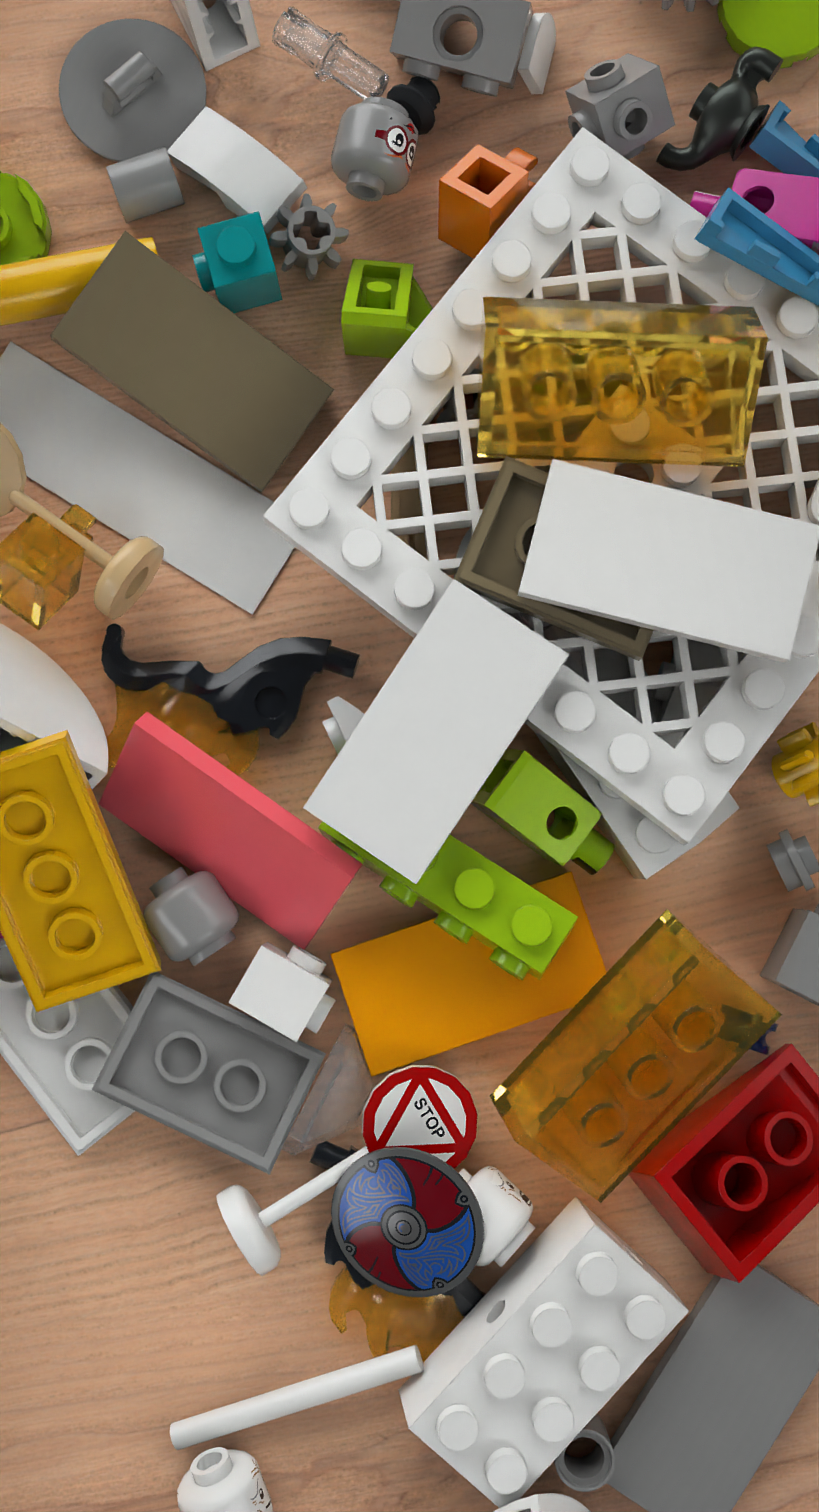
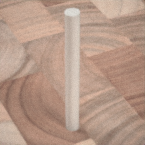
[170,1345,424,1450]

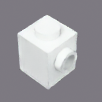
[228,942,336,1042]

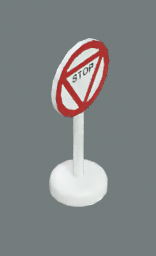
[216,1065,478,1276]

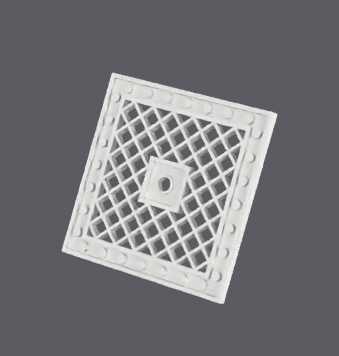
[263,127,819,845]

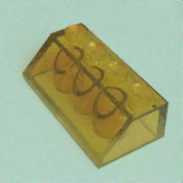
[477,297,768,467]
[489,909,782,1203]

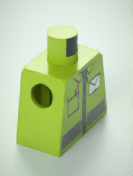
[471,748,615,875]

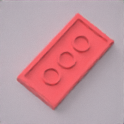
[98,712,363,950]

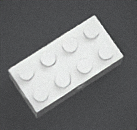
[399,1196,689,1508]

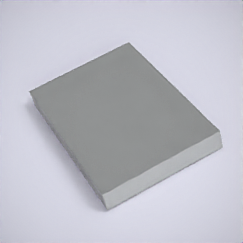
[92,972,326,1175]

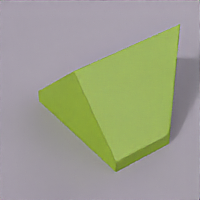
[341,259,433,358]

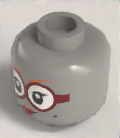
[331,97,418,201]

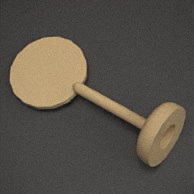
[0,423,164,620]

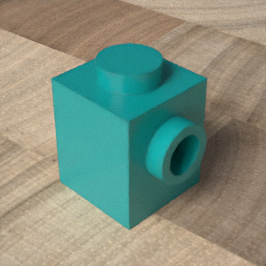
[192,211,282,313]

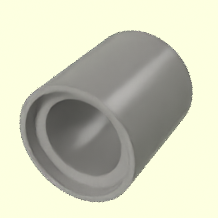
[106,147,185,223]
[554,1414,615,1492]

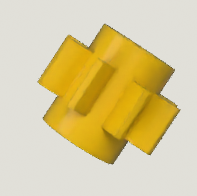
[771,722,819,807]

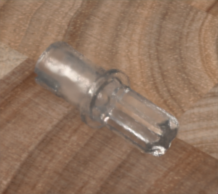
[272,7,389,100]

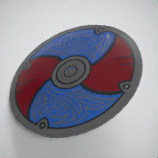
[331,1147,484,1297]

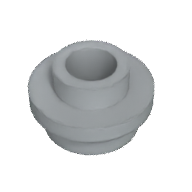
[766,829,819,892]

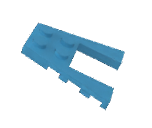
[694,100,819,306]

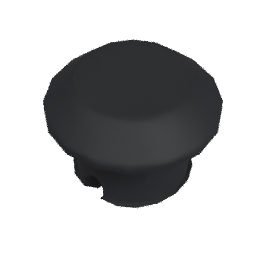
[387,76,440,135]

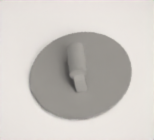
[59,19,206,162]

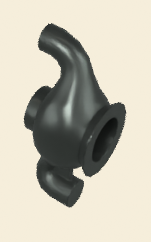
[656,47,783,171]

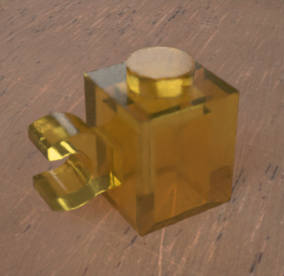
[0,504,97,631]

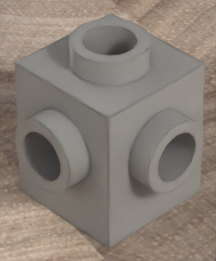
[565,53,675,160]

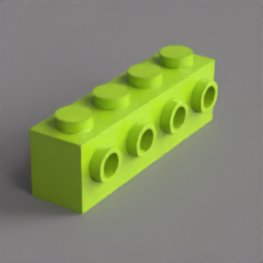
[318,821,578,981]

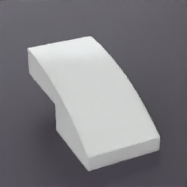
[167,106,307,234]

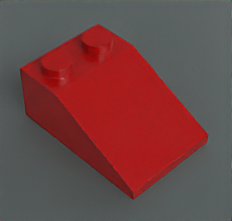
[625,1043,819,1283]

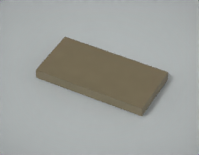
[50,231,334,493]

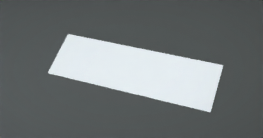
[0,341,295,615]

